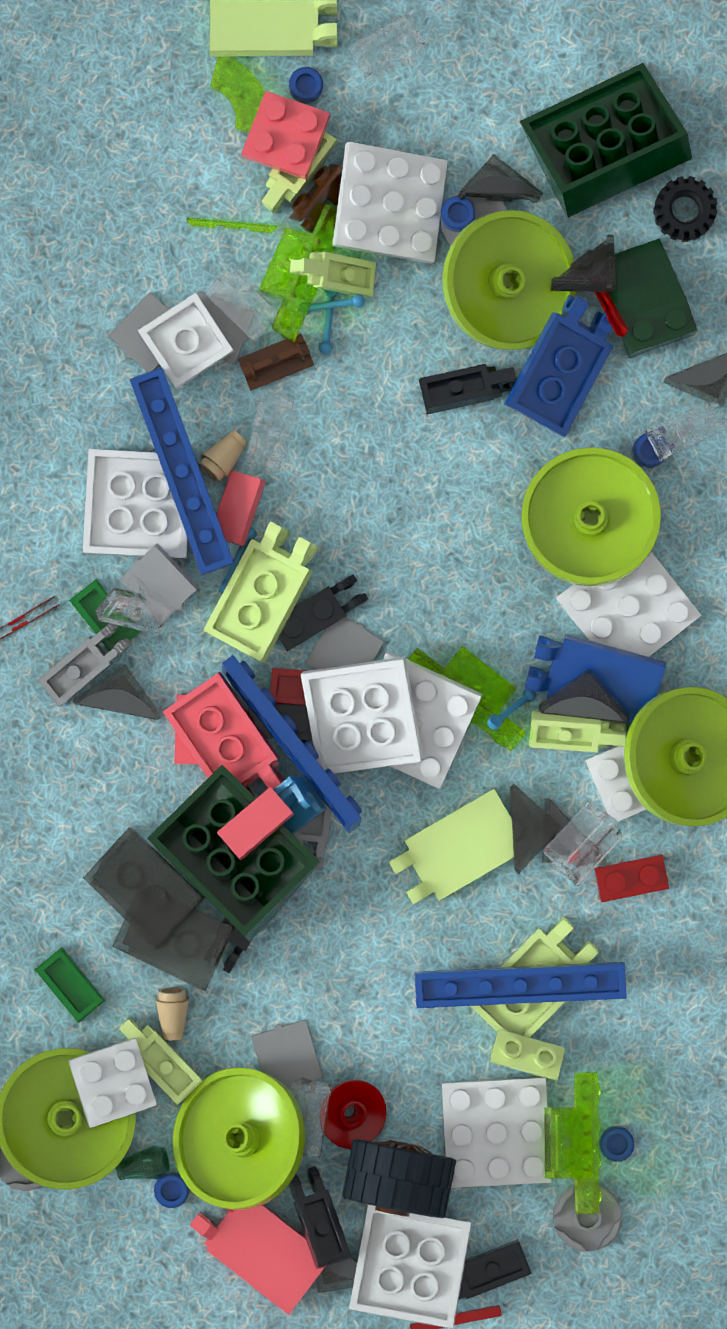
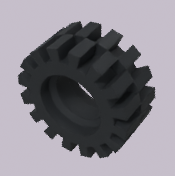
[653,176,718,242]

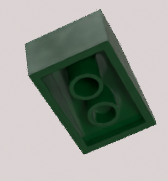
[599,238,698,358]

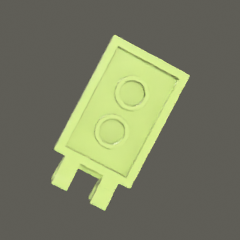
[209,0,337,57]
[203,521,319,663]
[388,789,515,904]
[471,916,599,1038]

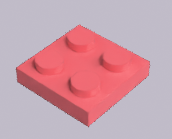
[241,91,331,180]

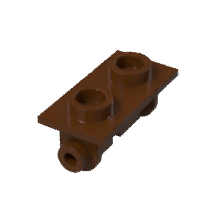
[289,164,343,234]
[238,333,314,391]

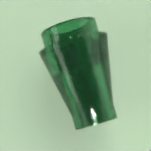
[116,1145,170,1180]

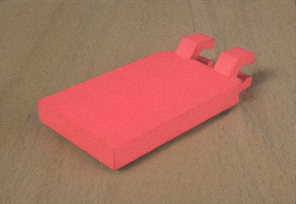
[162,672,285,797]
[189,1204,326,1315]

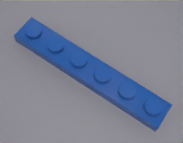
[130,367,234,576]
[222,655,362,833]
[415,962,627,1008]

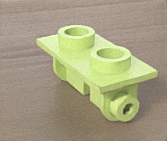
[490,1029,565,1081]

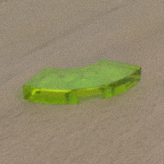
[210,57,265,133]

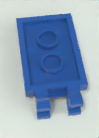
[504,295,614,437]
[525,634,666,724]

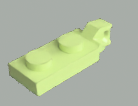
[261,131,338,214]
[290,252,376,297]
[529,711,627,753]
[119,1017,203,1105]

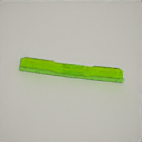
[187,217,278,233]

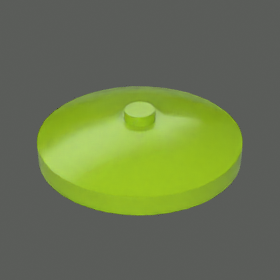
[442,210,577,350]
[521,447,661,586]
[624,687,727,827]
[0,1048,136,1190]
[173,1068,305,1210]

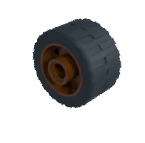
[342,1139,456,1218]

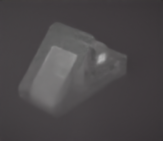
[95,576,174,634]

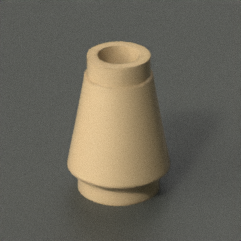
[198,430,248,482]
[155,987,190,1041]

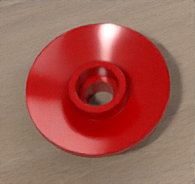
[320,1080,386,1149]

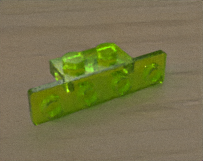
[258,204,337,342]
[408,646,526,751]
[544,1072,602,1214]

